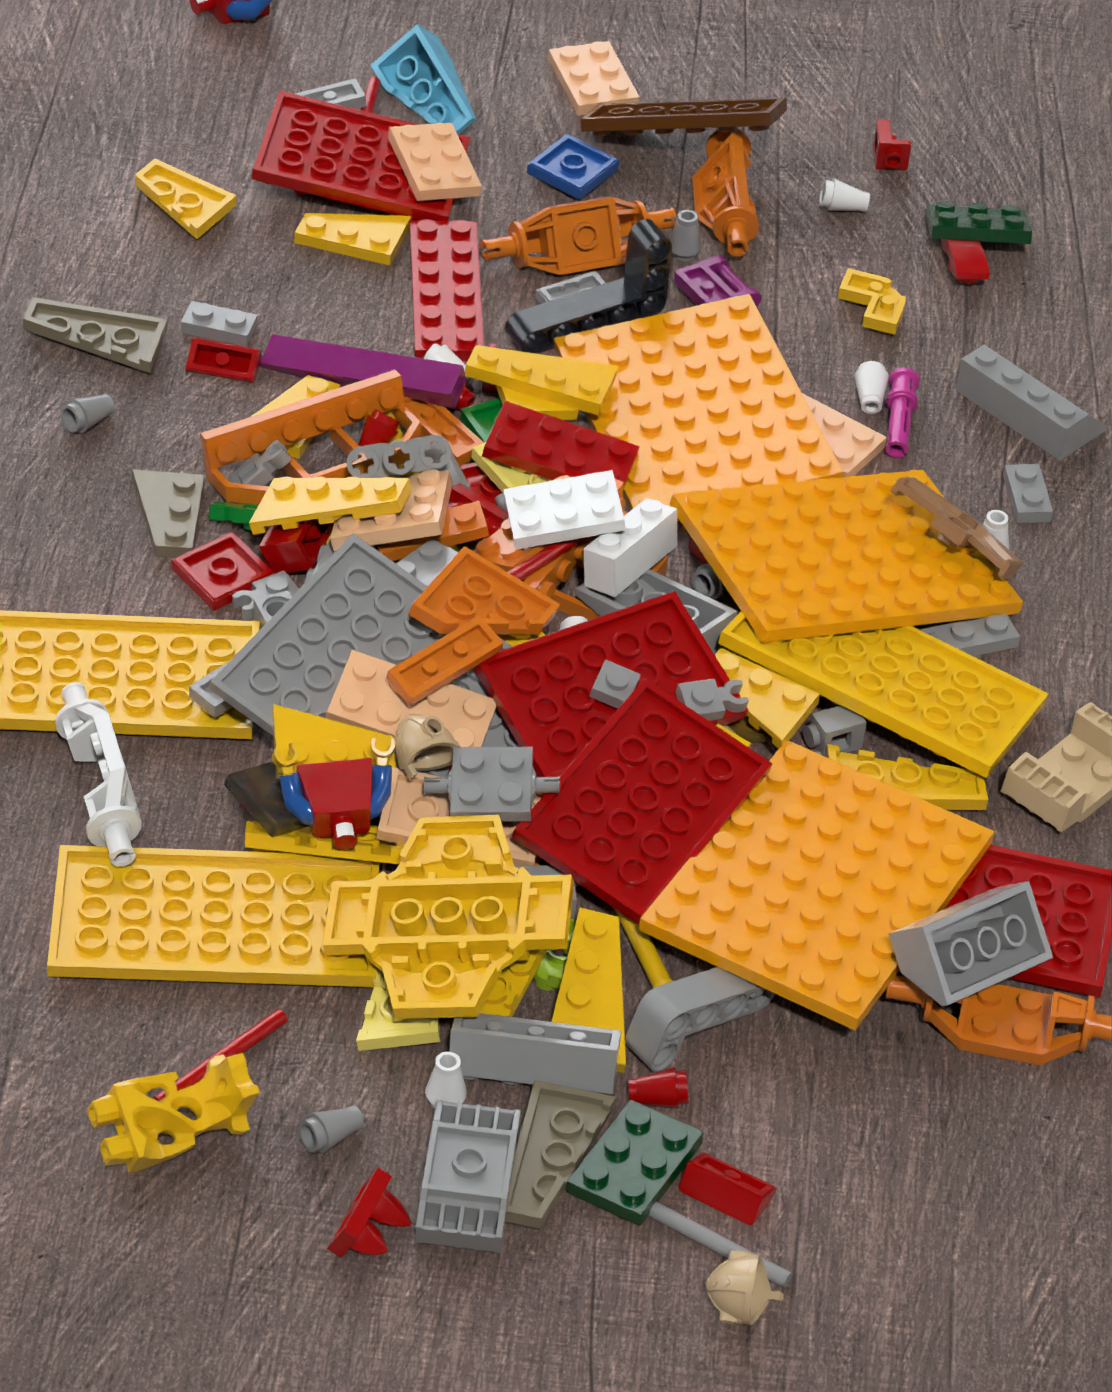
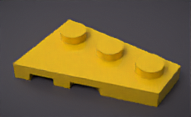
[135,159,236,239]
[294,213,411,266]

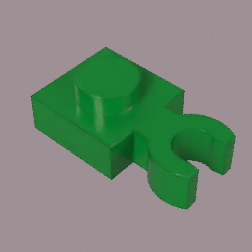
[209,502,259,530]

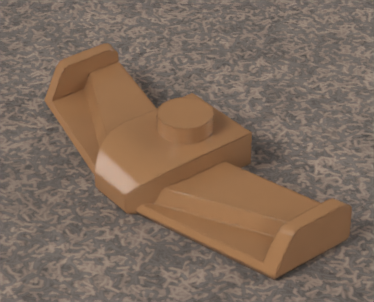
[891,477,1023,579]

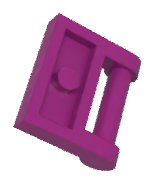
[673,255,762,307]

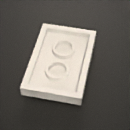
[503,470,626,550]

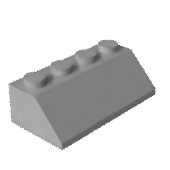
[956,345,1106,461]
[889,881,1053,1006]

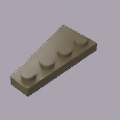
[23,297,168,373]
[505,1080,616,1229]

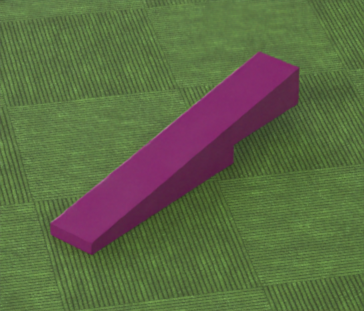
[260,334,466,409]

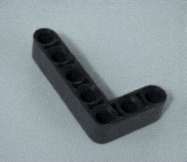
[505,219,672,354]

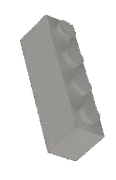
[449,1013,621,1094]

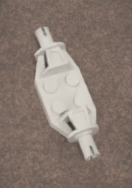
[55,682,141,867]

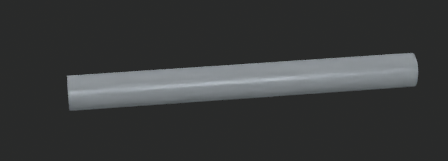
[648,1202,792,1288]

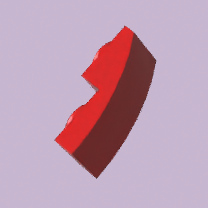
[941,239,990,284]

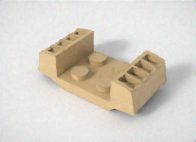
[1001,702,1112,832]

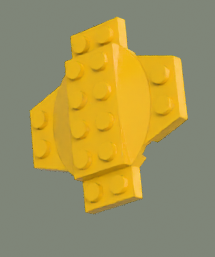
[322,815,574,1019]

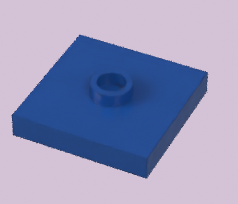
[527,134,619,200]

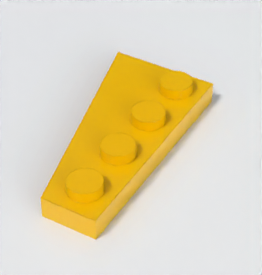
[465,345,619,416]
[249,477,412,535]
[825,744,988,810]
[245,821,405,864]
[551,907,626,1073]

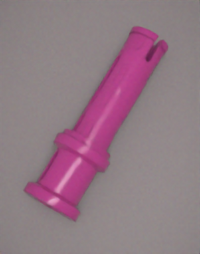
[886,368,920,458]

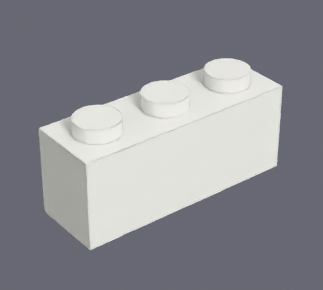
[583,498,677,597]

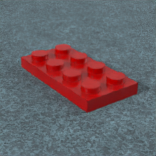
[482,401,640,490]

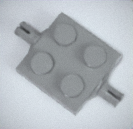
[424,747,560,821]

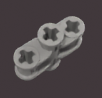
[347,435,452,478]

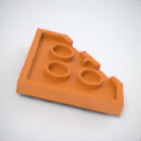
[408,546,561,634]

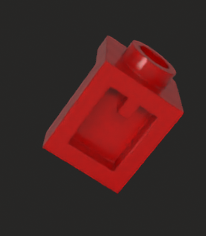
[873,119,911,170]

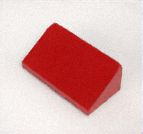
[185,337,263,383]
[679,1152,777,1225]

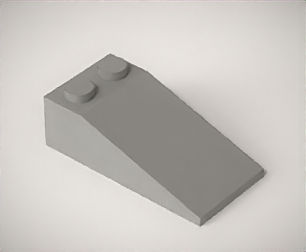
[575,569,737,655]

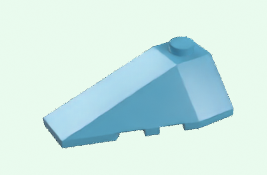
[371,24,476,134]

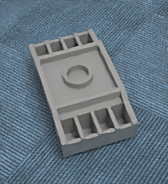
[415,1099,521,1254]

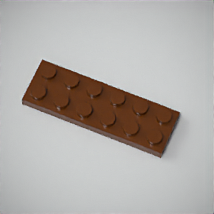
[580,97,787,136]

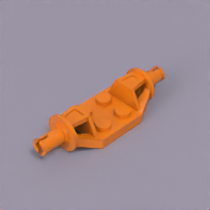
[692,127,759,257]
[480,196,677,275]
[885,975,1112,1065]

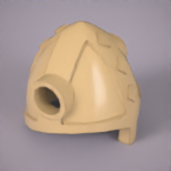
[395,714,460,779]
[706,1250,784,1325]

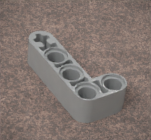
[625,967,775,1072]

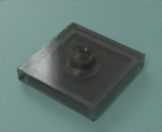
[224,762,309,837]

